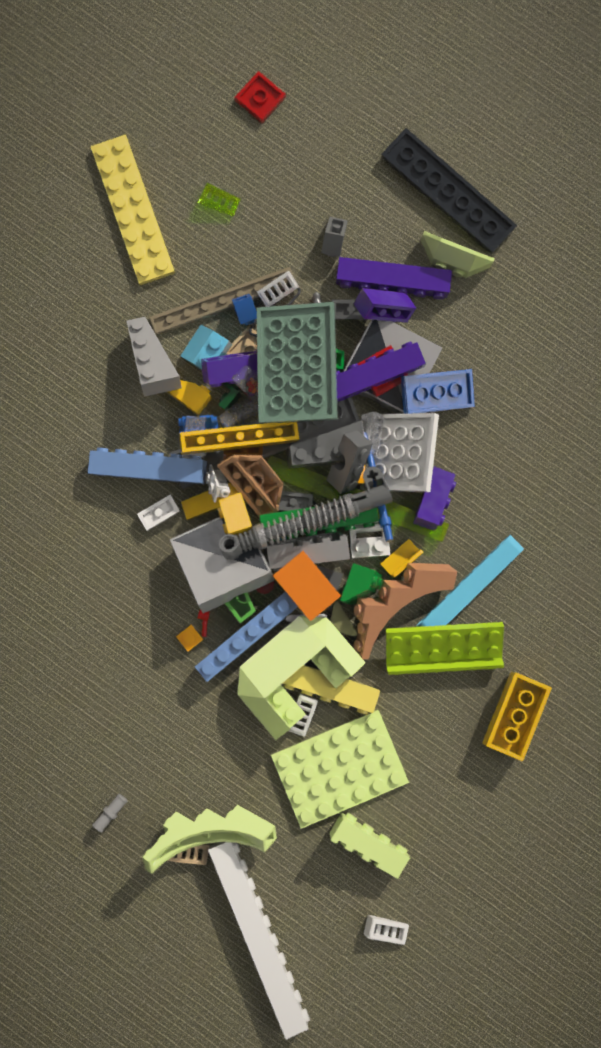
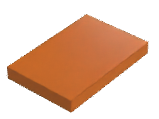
[273,551,341,621]

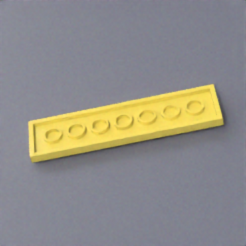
[91,135,175,285]

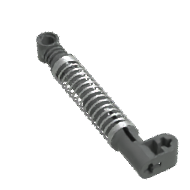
[219,466,392,560]

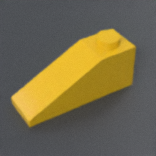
[167,380,212,416]
[181,483,238,520]

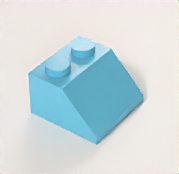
[181,325,232,370]

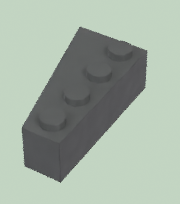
[286,420,365,469]

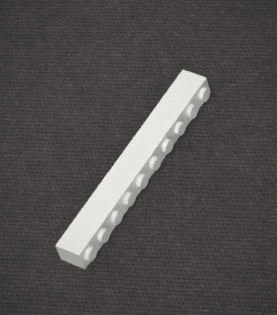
[208,842,310,1039]

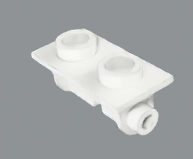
[205,465,230,502]

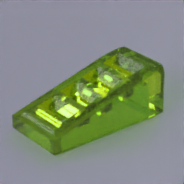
[198,183,241,216]

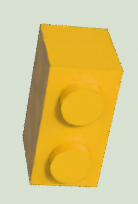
[217,492,252,537]

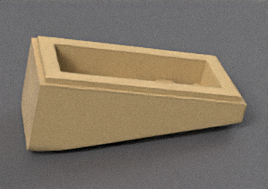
[167,844,210,865]

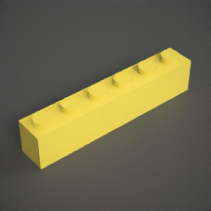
[283,665,380,715]

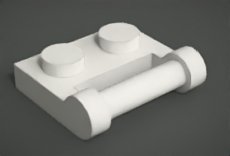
[349,524,390,559]

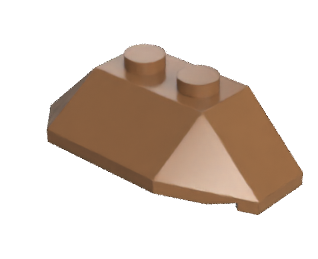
[217,455,283,517]

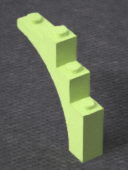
[143,805,277,874]

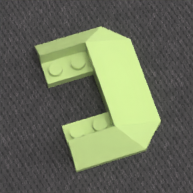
[238,616,365,740]

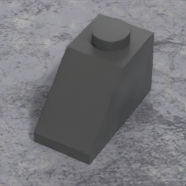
[321,217,348,257]

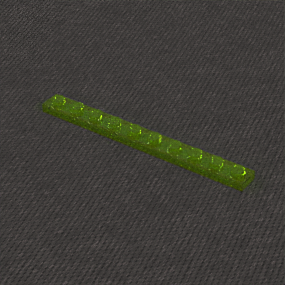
[268,456,449,542]

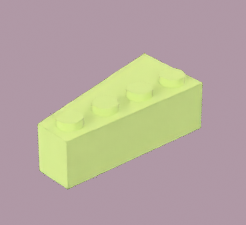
[329,812,410,879]

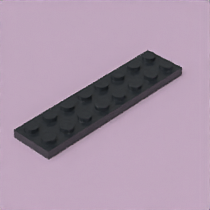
[381,128,517,254]

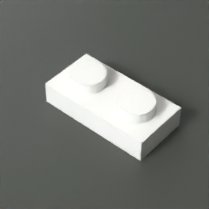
[137,495,180,531]

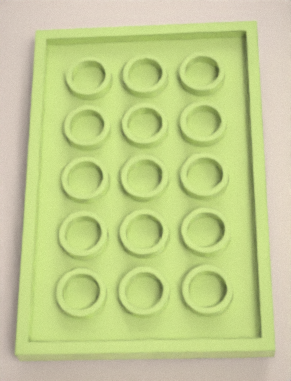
[271,709,409,829]

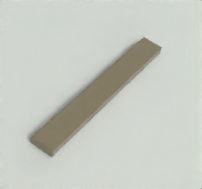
[149,267,294,336]

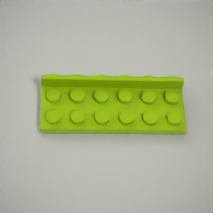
[386,622,504,675]

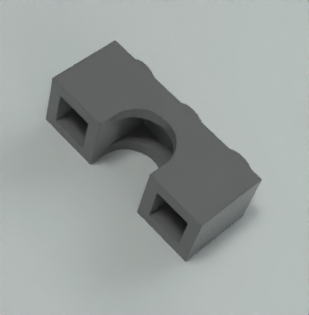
[327,430,372,494]

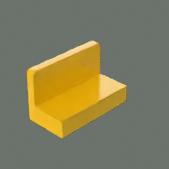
[380,539,423,578]

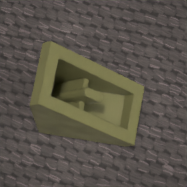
[330,601,358,636]

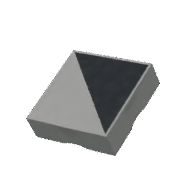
[344,319,442,414]
[170,517,274,613]

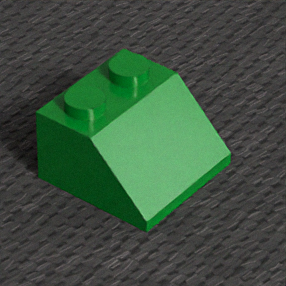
[340,563,383,605]

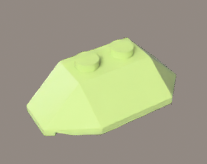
[421,231,495,278]

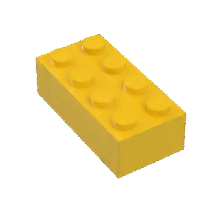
[482,671,552,761]

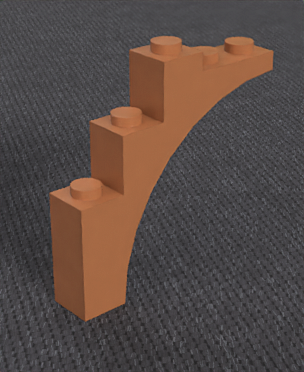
[354,563,457,659]

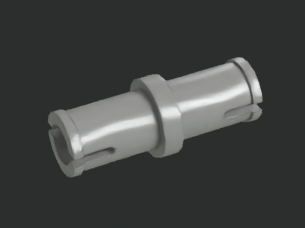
[93,793,128,833]

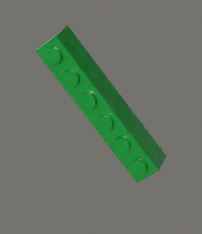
[260,507,379,542]

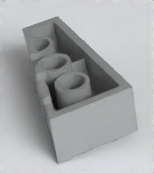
[126,317,182,397]
[265,531,350,571]

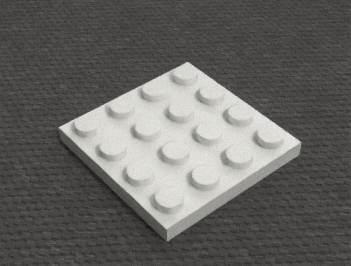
[360,413,439,492]

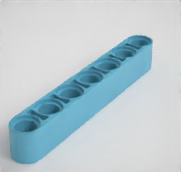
[416,535,524,627]

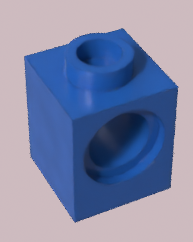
[232,294,257,325]

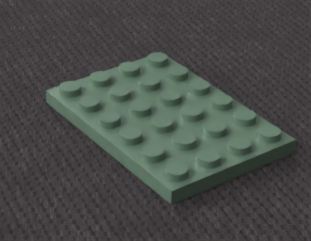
[257,302,337,424]

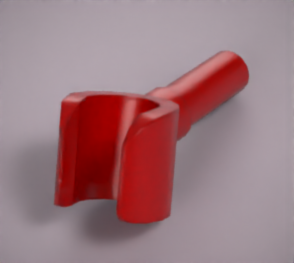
[197,610,210,637]

